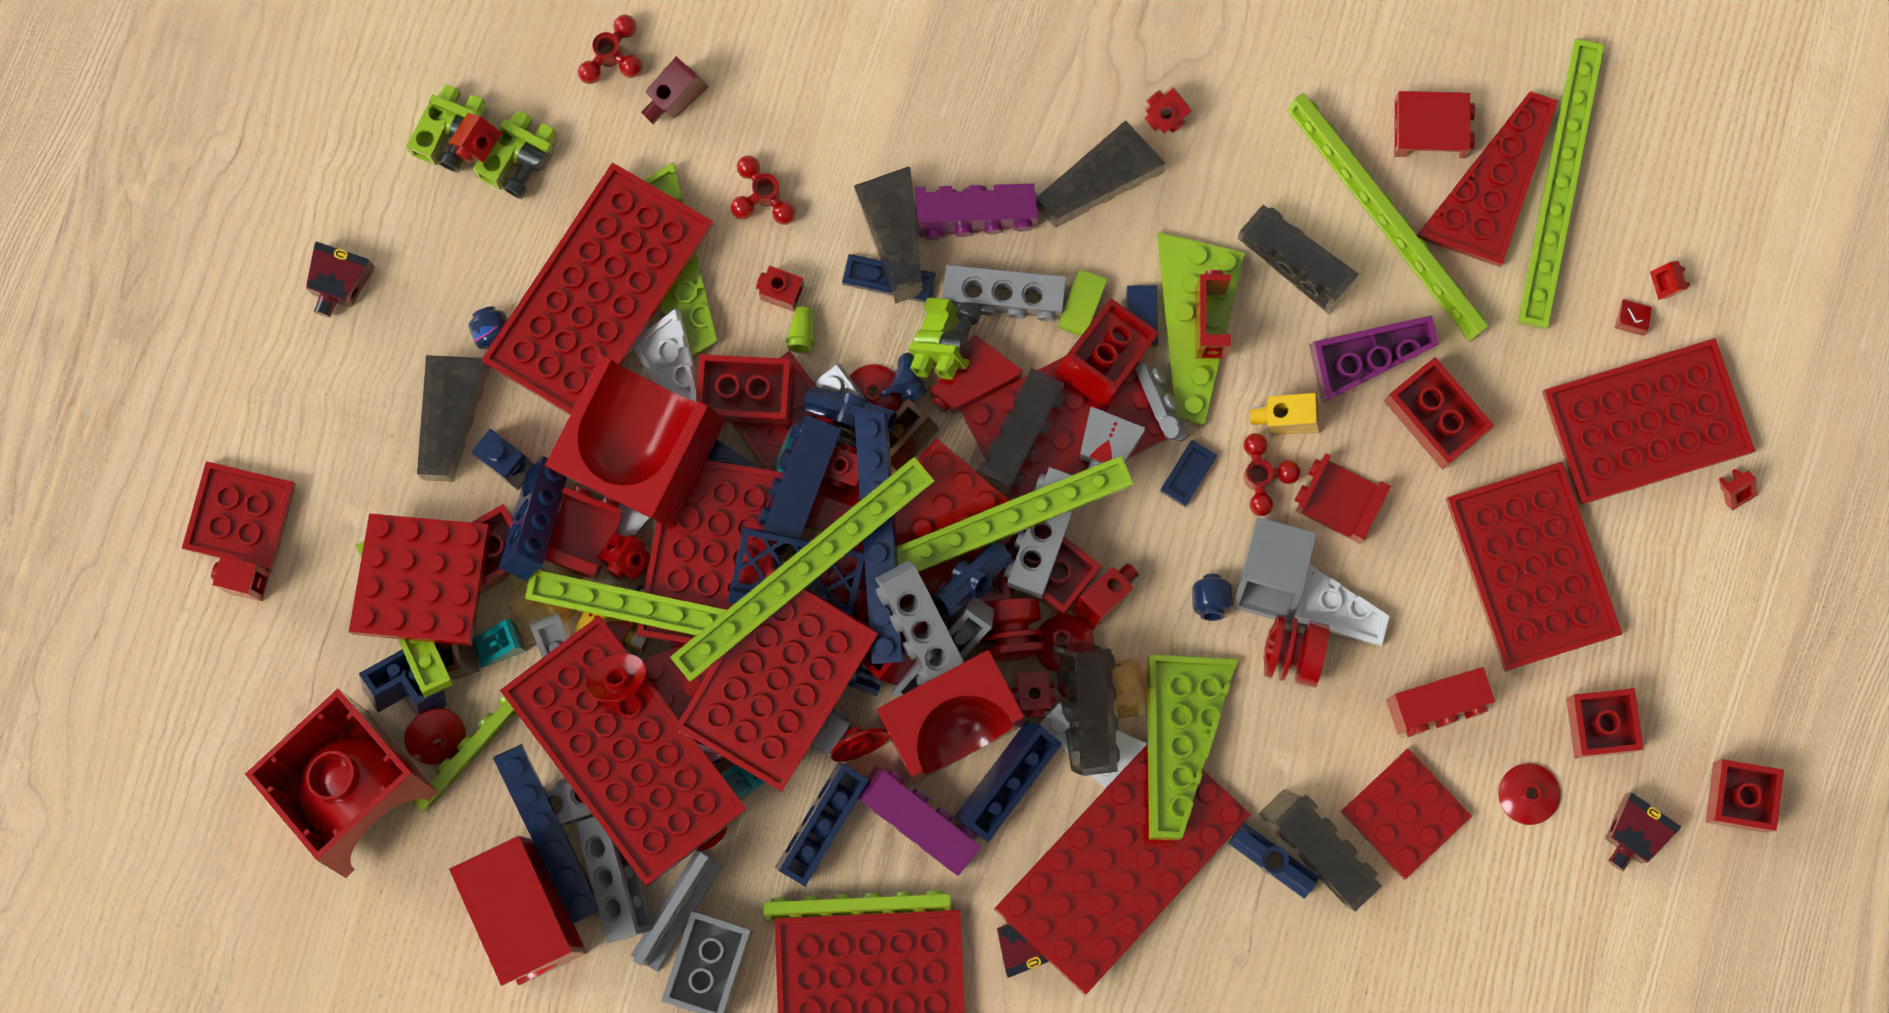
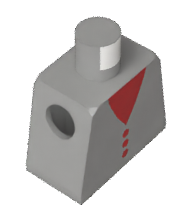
[1079,406,1145,469]

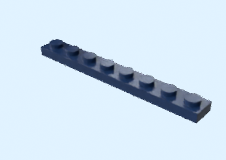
[854,412,905,664]

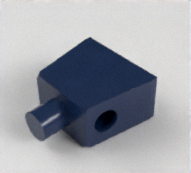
[471,429,534,490]

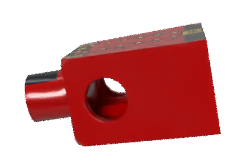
[1071,563,1139,631]

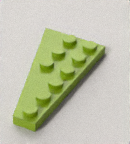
[644,162,718,358]
[1157,232,1245,426]
[1147,654,1239,840]

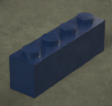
[757,415,841,545]
[953,720,1062,842]

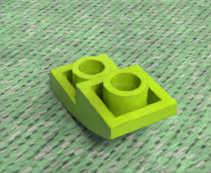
[1057,269,1107,336]

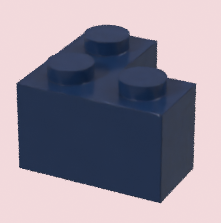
[359,650,447,715]

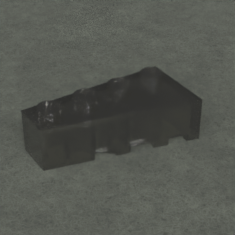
[1036,120,1166,228]
[854,166,924,304]
[1237,205,1359,314]
[417,355,491,482]
[977,368,1067,496]
[1052,641,1120,776]
[1258,789,1382,912]

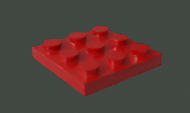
[730,350,839,471]
[181,461,296,571]
[1340,748,1472,880]

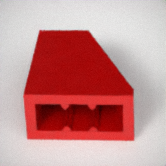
[930,334,1023,414]

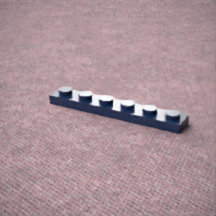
[493,744,599,923]

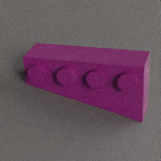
[915,183,1038,240]
[1309,315,1439,403]
[858,767,981,876]

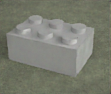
[661,911,753,1013]

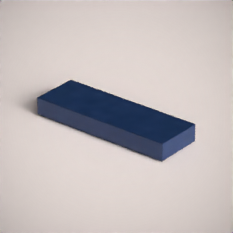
[842,254,936,303]

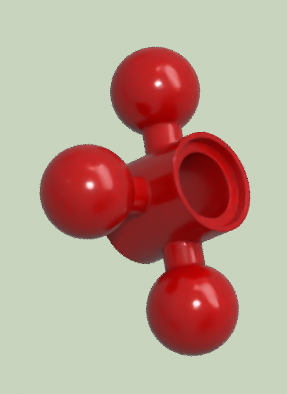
[578,14,643,84]
[731,155,796,225]
[1243,433,1301,517]

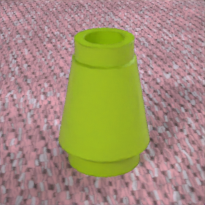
[785,306,815,353]

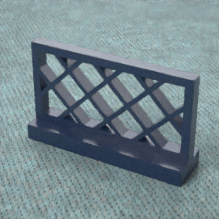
[728,526,864,615]

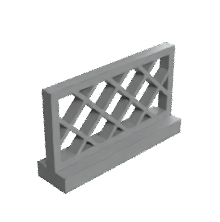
[631,851,723,972]

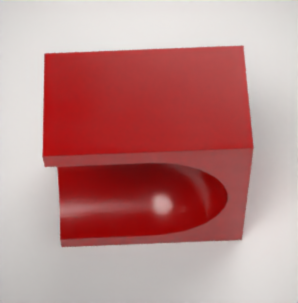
[545,355,726,529]
[876,650,1024,784]
[245,688,438,878]
[449,836,587,986]

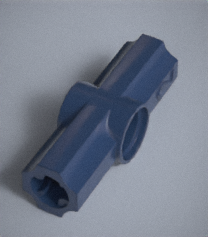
[803,386,897,436]
[931,542,1012,618]
[1228,822,1320,899]

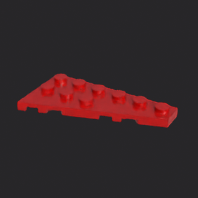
[1417,91,1558,267]

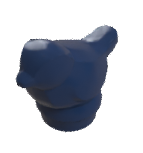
[880,352,928,403]

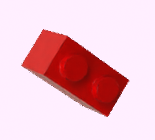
[211,556,270,602]

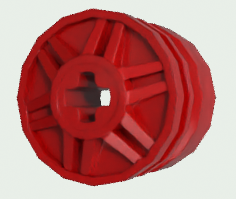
[979,598,1045,662]
[1263,614,1330,688]

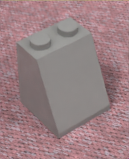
[1232,517,1316,624]

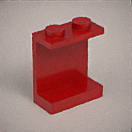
[1394,91,1475,159]
[1195,270,1231,359]
[1294,453,1391,544]
[545,486,624,581]

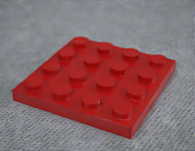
[348,513,491,646]

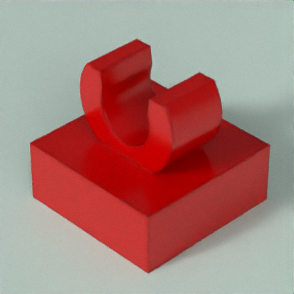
[1650,261,1690,300]
[1719,469,1758,511]

